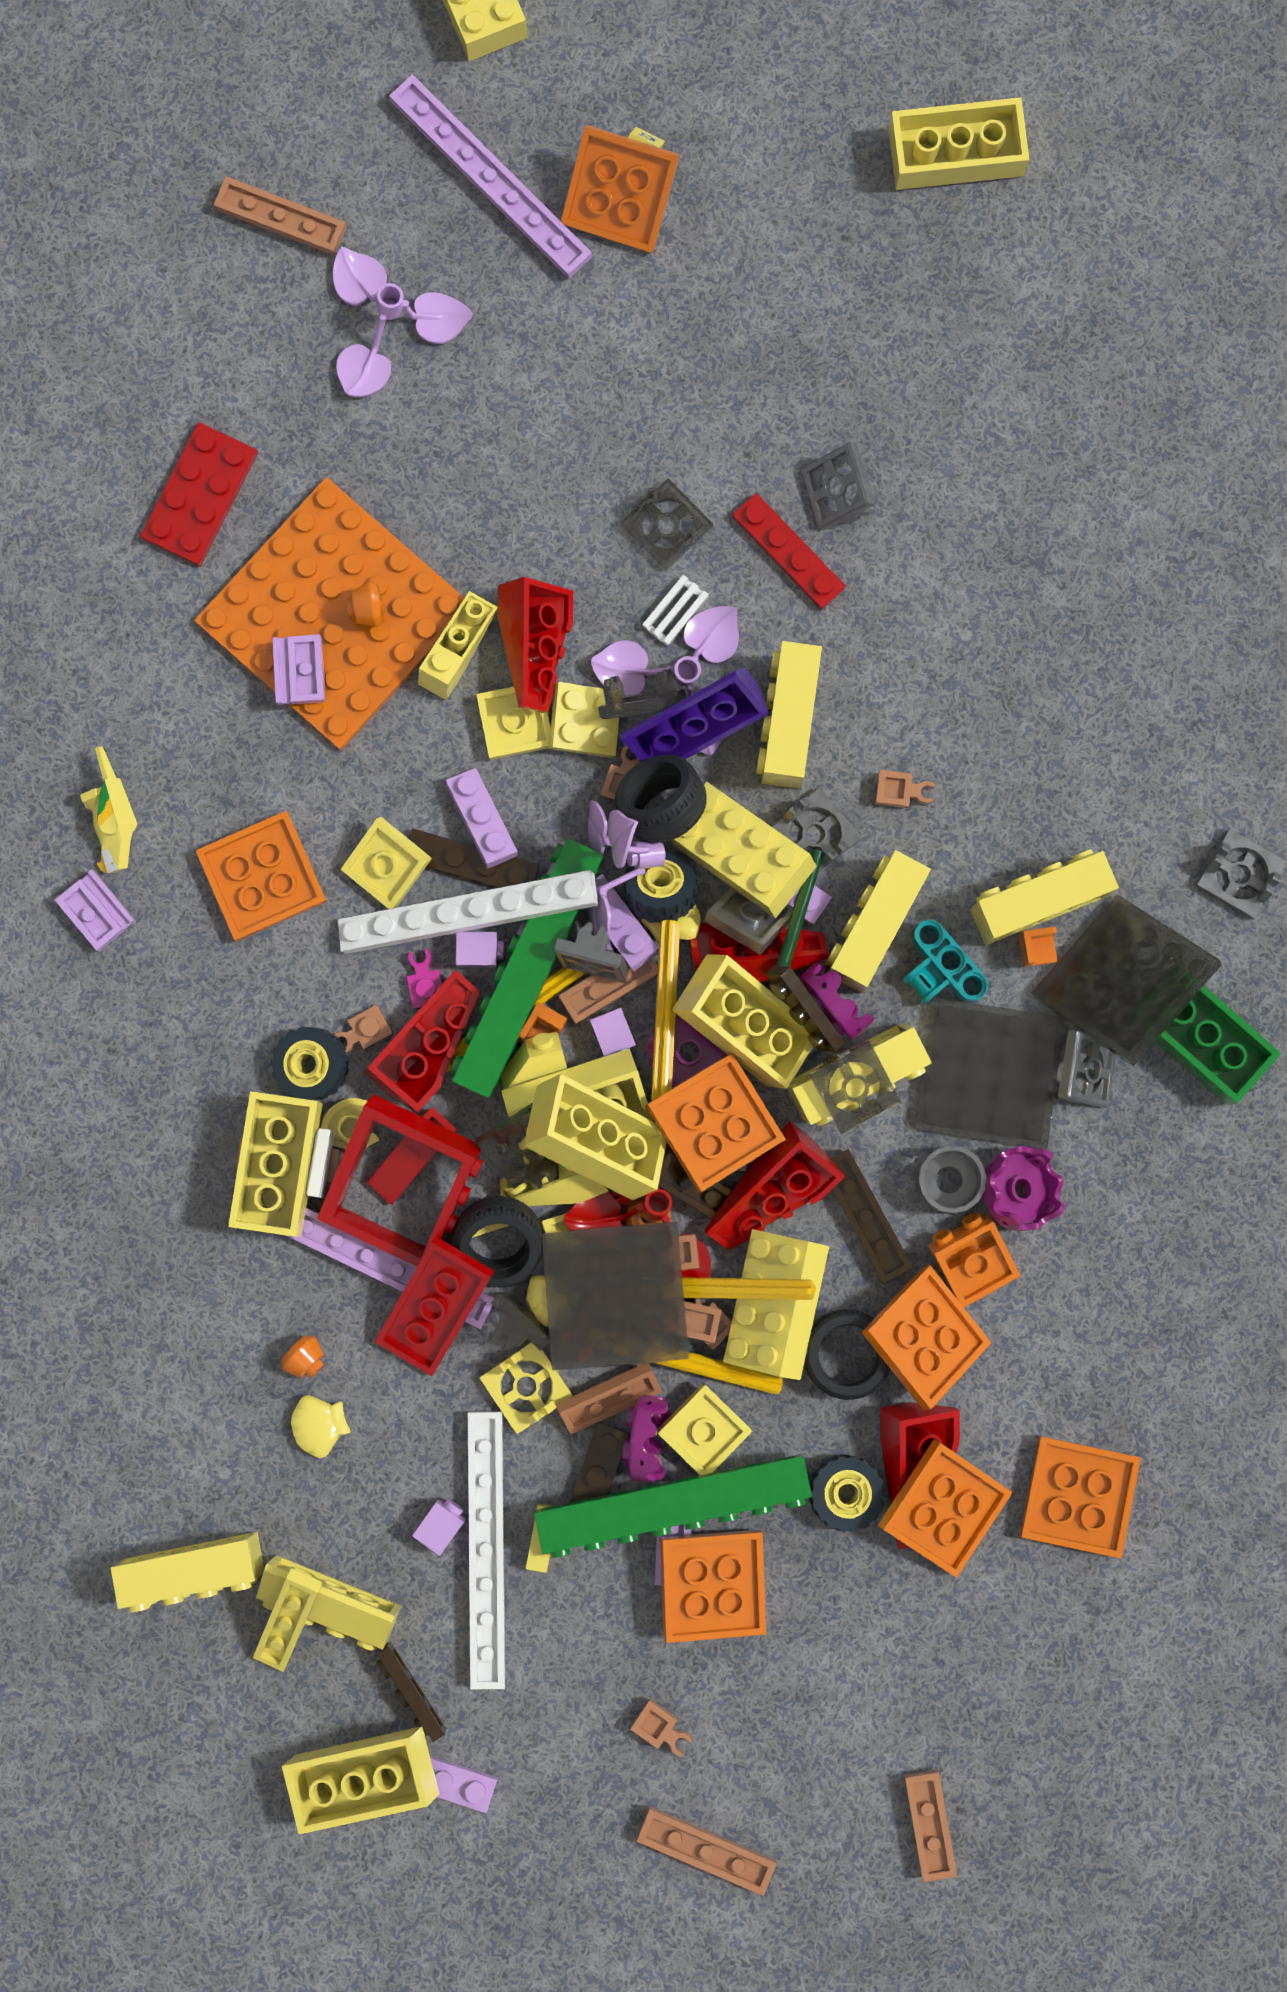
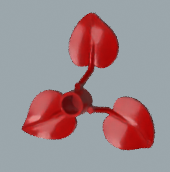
[563,1153,711,1278]

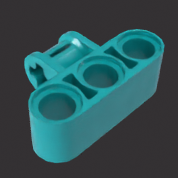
[902,920,988,1005]

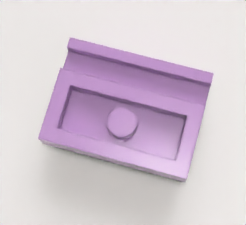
[272,634,326,705]
[55,869,136,952]

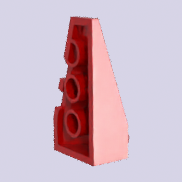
[498,577,574,713]
[688,923,829,982]
[704,1121,845,1251]
[880,1402,960,1550]

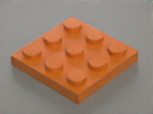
[561,125,680,253]
[195,810,328,942]
[646,1053,786,1193]
[862,1265,991,1411]
[1020,1435,1141,1559]
[878,1439,1013,1578]
[660,1530,766,1643]

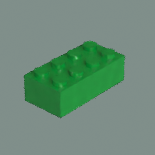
[1127,963,1281,1106]

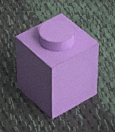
[456,932,505,969]
[590,1008,636,1056]
[412,1499,466,1556]

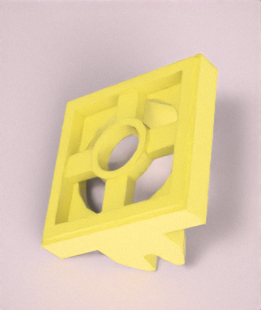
[480,1339,573,1434]

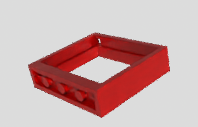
[317,1094,484,1267]

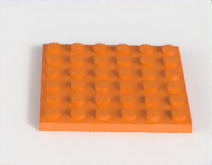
[194,477,464,751]

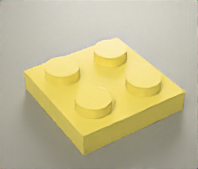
[549,682,621,758]
[476,687,551,760]
[340,817,432,909]
[657,1382,752,1475]

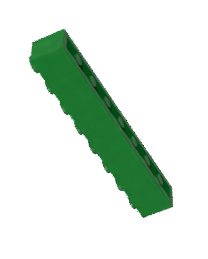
[450,838,604,1099]
[534,1454,812,1558]

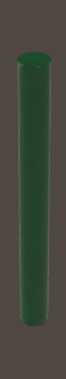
[776,849,824,967]

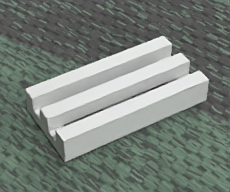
[642,574,709,647]
[306,1128,335,1198]

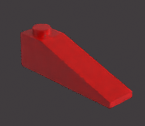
[363,969,481,1113]

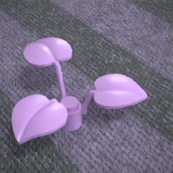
[333,246,473,397]
[591,606,739,755]
[588,800,665,950]

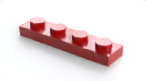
[732,493,846,611]

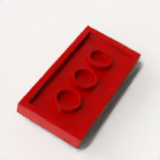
[140,422,258,567]
[375,1236,494,1376]

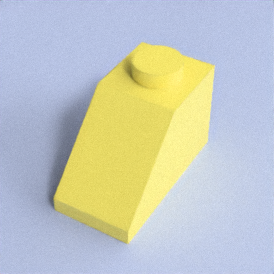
[501,1031,568,1090]

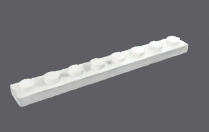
[338,870,598,954]
[468,1411,505,1689]

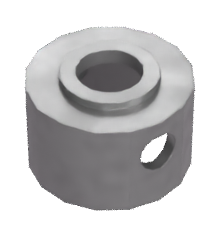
[915,1145,987,1214]

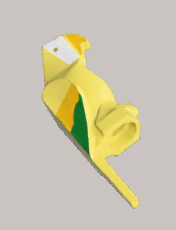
[80,746,137,873]

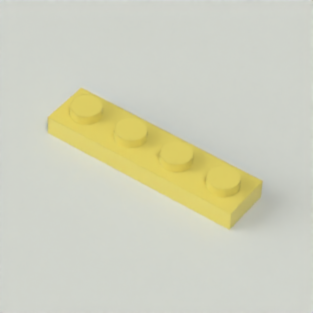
[253,1568,323,1672]

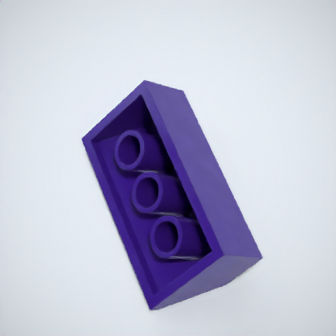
[620,667,769,762]

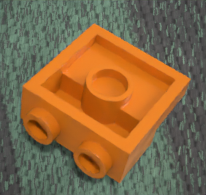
[927,1212,1021,1308]

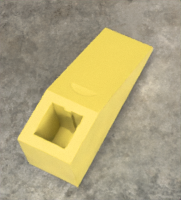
[418,591,498,700]
[500,1159,609,1206]

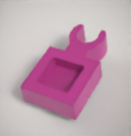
[406,949,443,1010]

